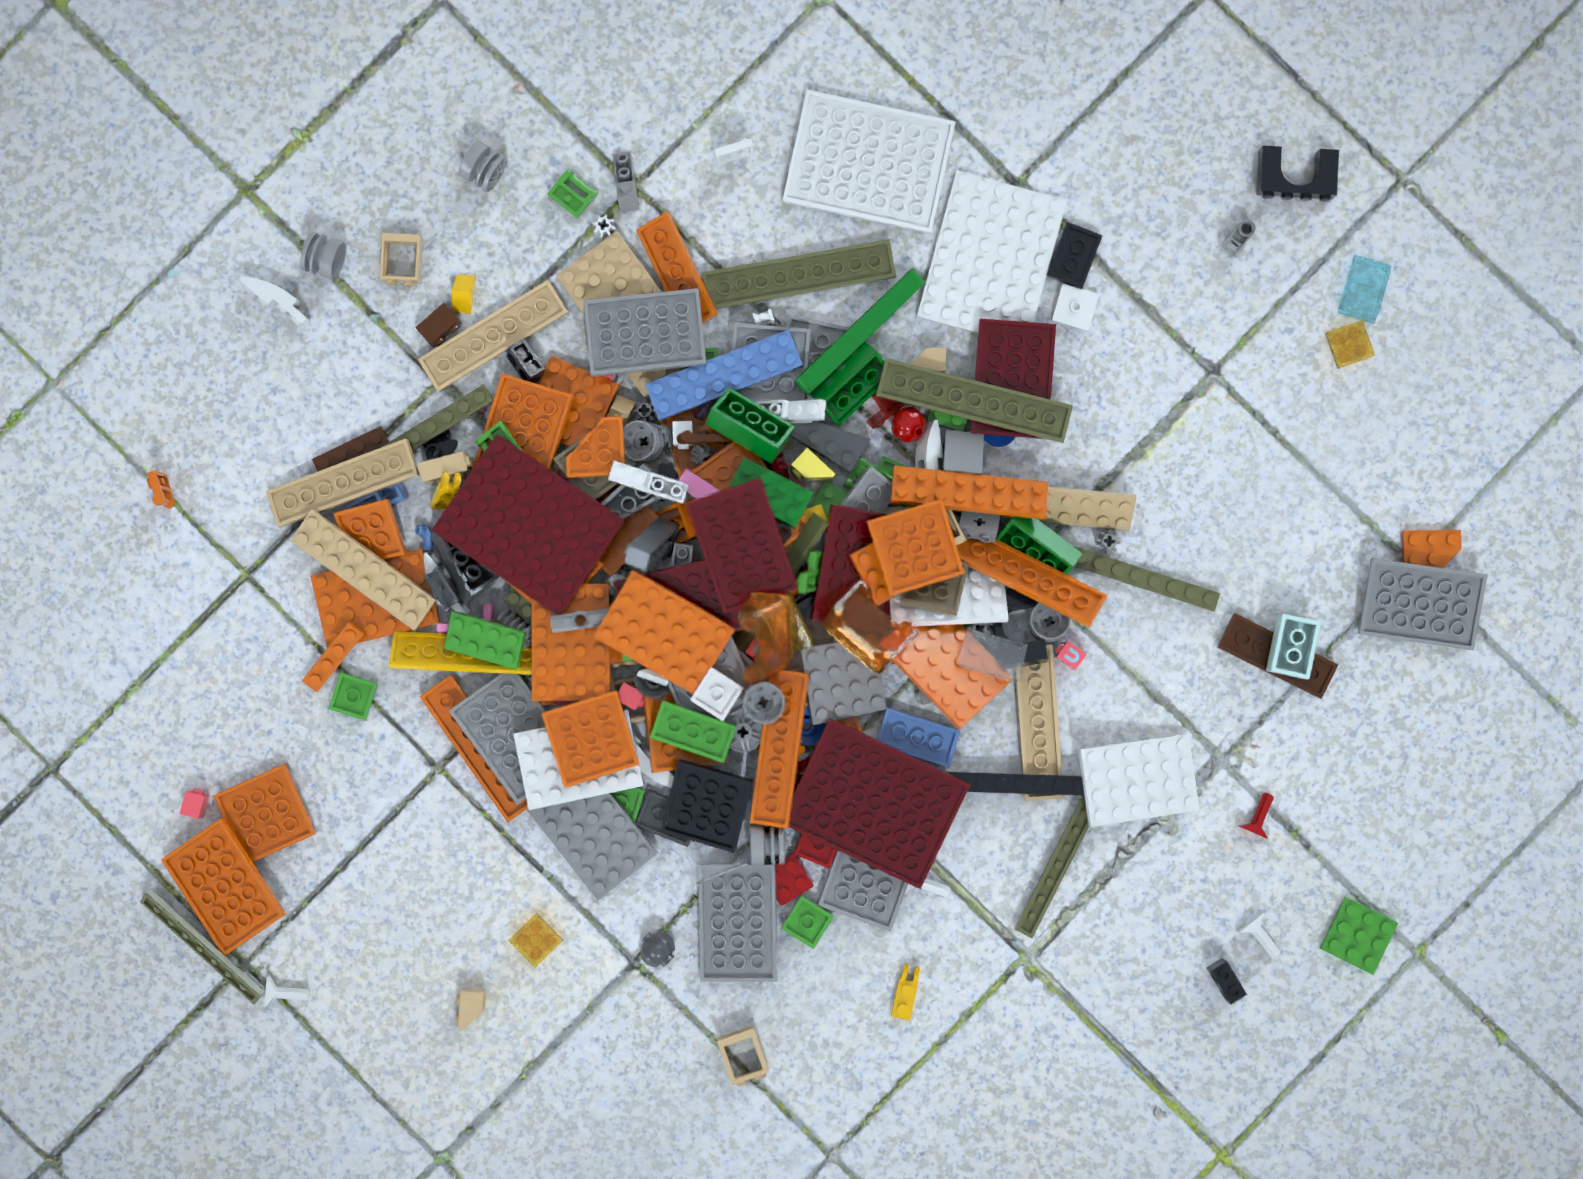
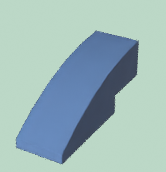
[345,482,410,509]

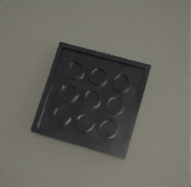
[661,759,754,853]

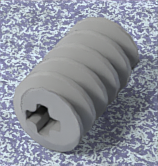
[495,608,532,649]

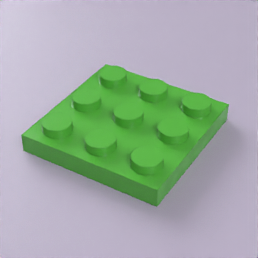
[1320,896,1398,975]

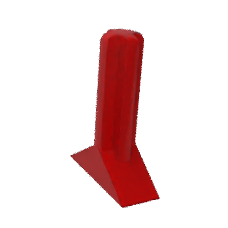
[1239,793,1274,839]

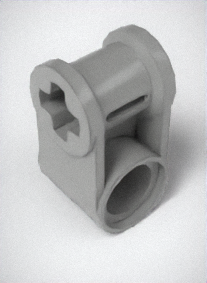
[1221,219,1256,257]

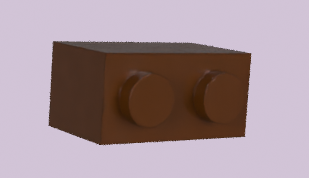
[415,303,462,348]

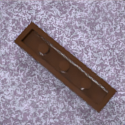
[312,426,389,471]

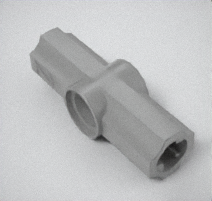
[550,608,609,633]

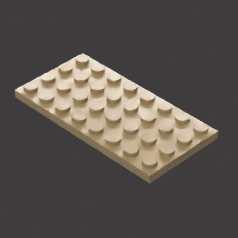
[556,231,706,398]

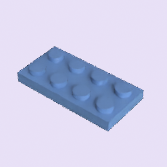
[877,708,960,767]

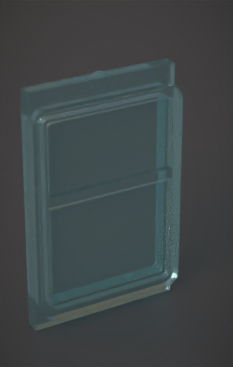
[1338,255,1392,324]

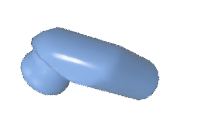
[415,524,434,551]

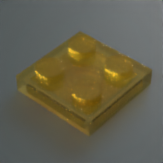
[1325,320,1375,369]
[508,913,563,968]

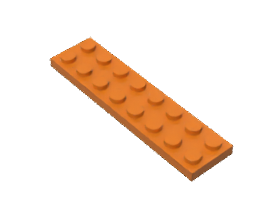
[891,465,1048,520]
[957,538,1108,628]
[750,668,810,829]
[419,674,528,823]

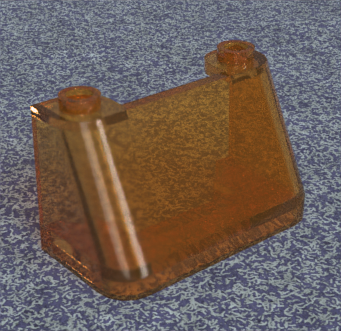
[823,580,919,674]
[739,592,793,685]

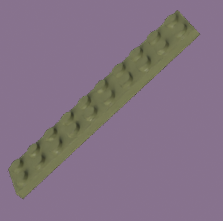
[702,239,896,310]
[876,358,1073,443]

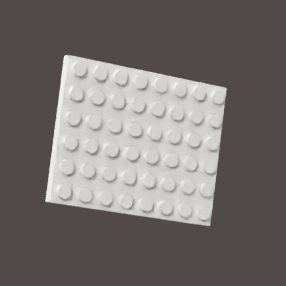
[783,90,955,234]
[917,171,1067,334]

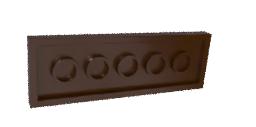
[1217,613,1338,699]

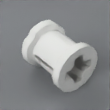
[752,308,775,325]

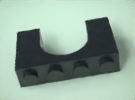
[1257,146,1339,202]
[989,588,1048,670]

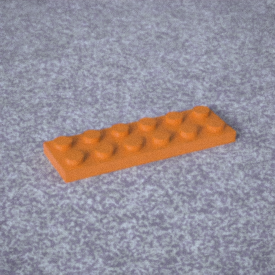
[636,212,718,324]

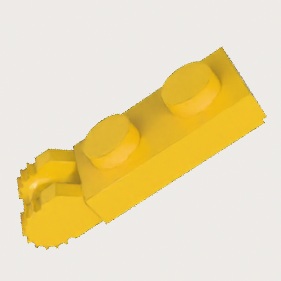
[430,472,461,510]
[891,964,920,1021]

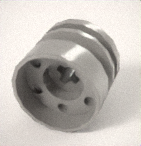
[458,141,508,192]
[300,232,346,280]
[623,420,668,462]
[1028,603,1071,644]
[742,681,785,724]
[726,711,763,753]
[750,824,787,865]

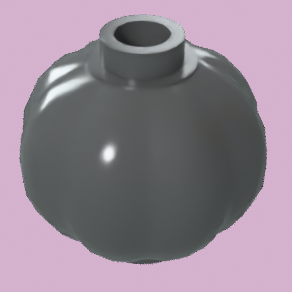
[640,932,675,967]

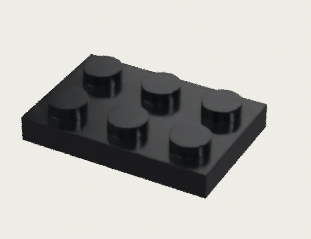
[1046,222,1103,289]

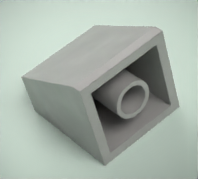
[941,429,984,475]

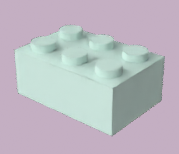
[1266,614,1321,679]

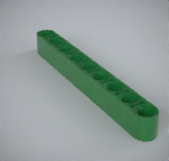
[793,268,926,396]

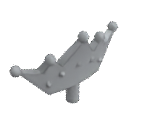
[655,424,673,453]

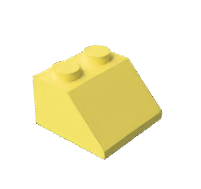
[791,448,835,481]

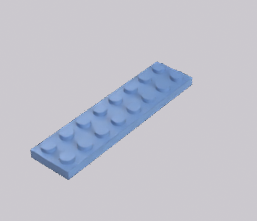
[645,330,803,421]

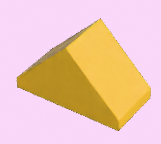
[452,274,476,314]

